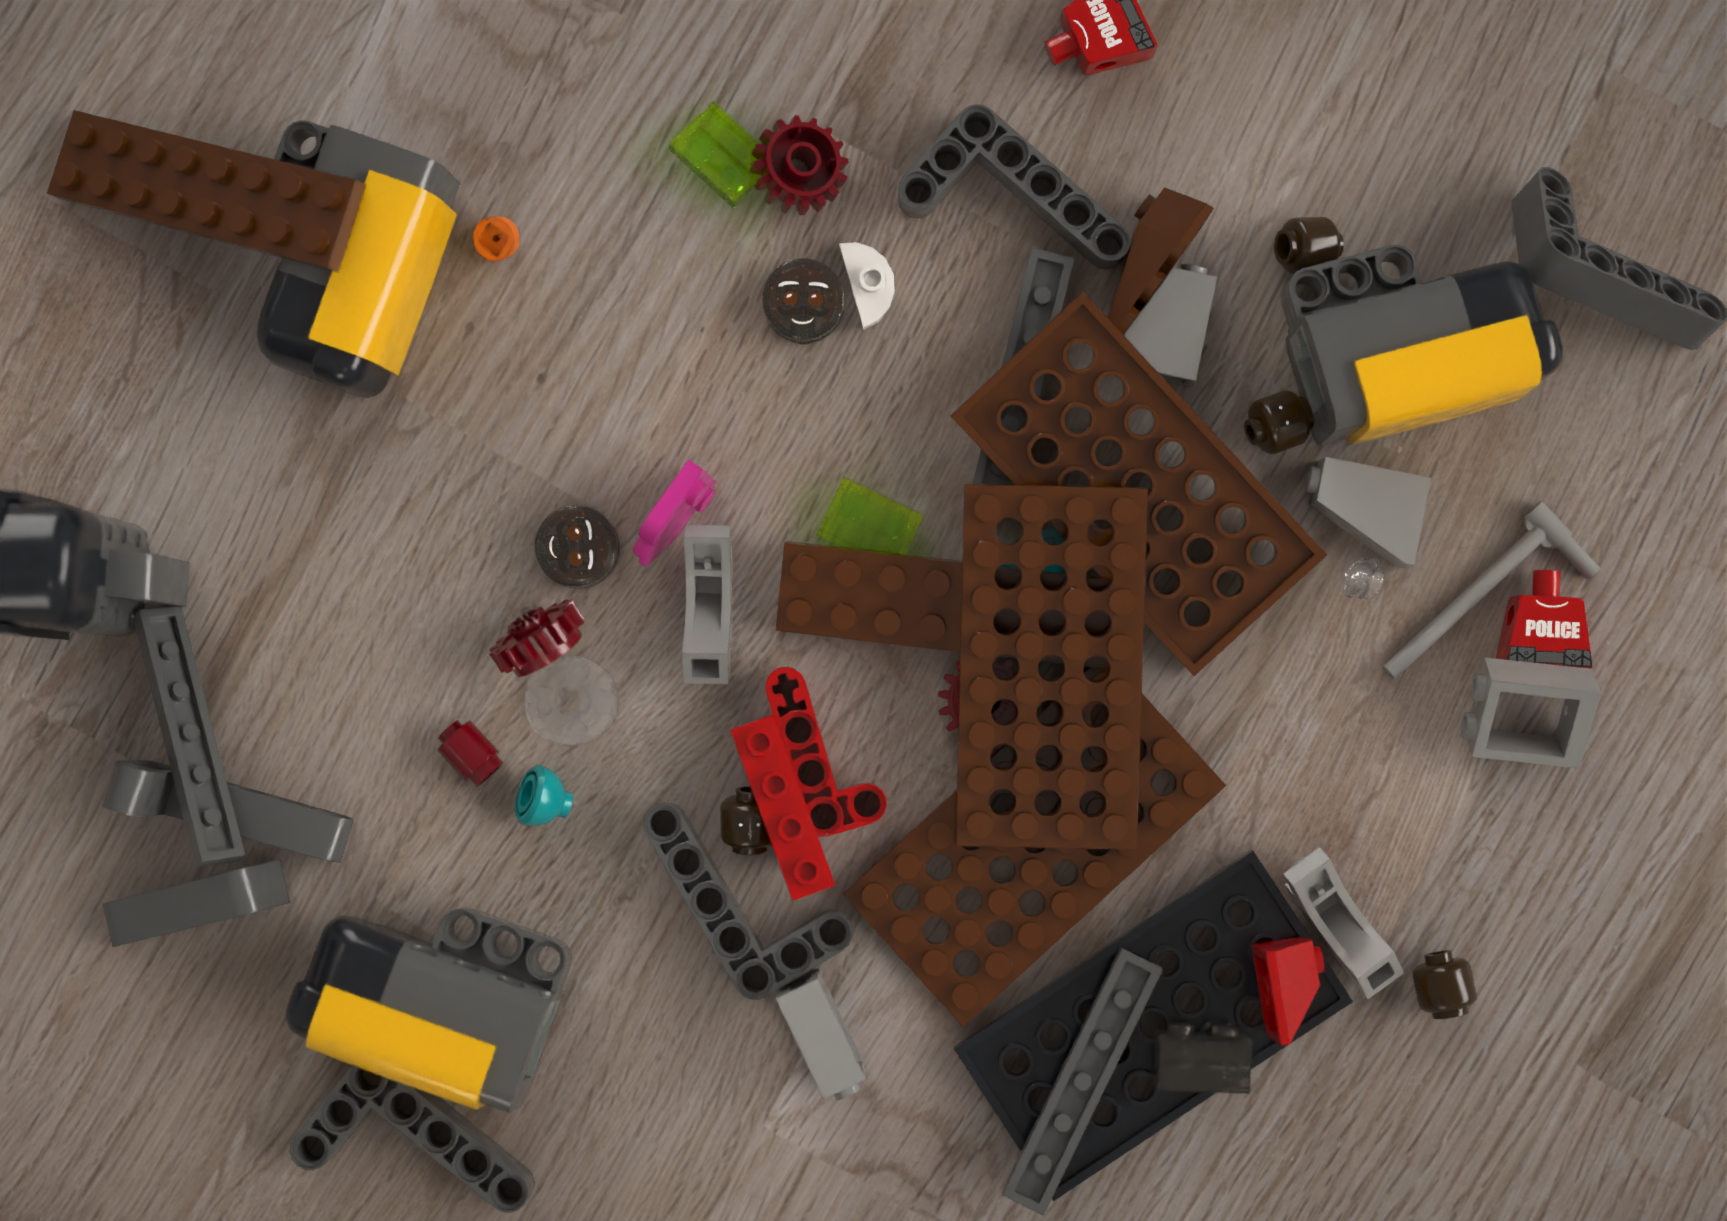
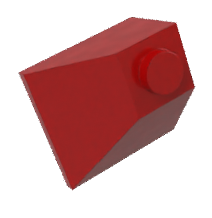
[1251,936,1324,1045]

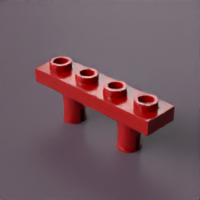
[730,714,836,901]

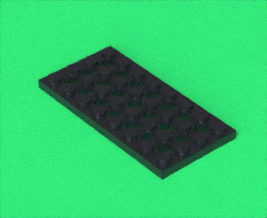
[954,850,1353,1201]

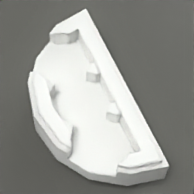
[839,242,895,330]

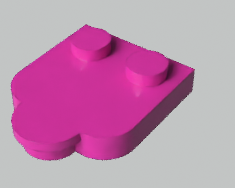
[632,459,716,567]

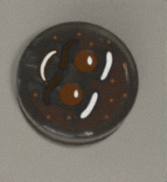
[762,258,845,345]
[535,505,620,589]

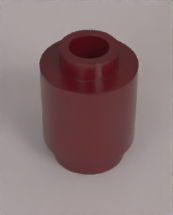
[437,720,503,787]

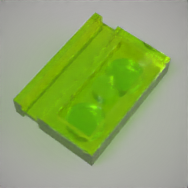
[669,101,761,208]
[816,476,925,554]

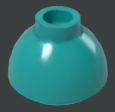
[515,764,573,826]

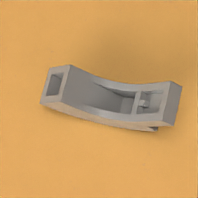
[682,525,733,684]
[1283,847,1404,999]

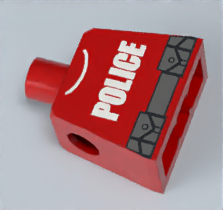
[1044,0,1158,75]
[1496,570,1592,669]

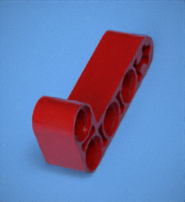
[765,667,887,837]

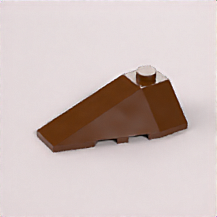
[1107,187,1214,335]

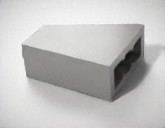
[1124,264,1217,387]
[1305,457,1431,569]

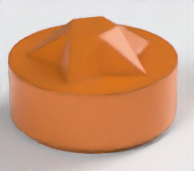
[473,215,520,262]

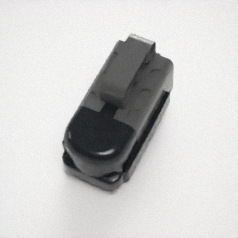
[0,490,190,640]

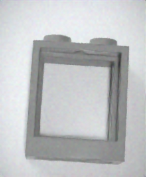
[1461,657,1601,769]
[776,970,866,1101]

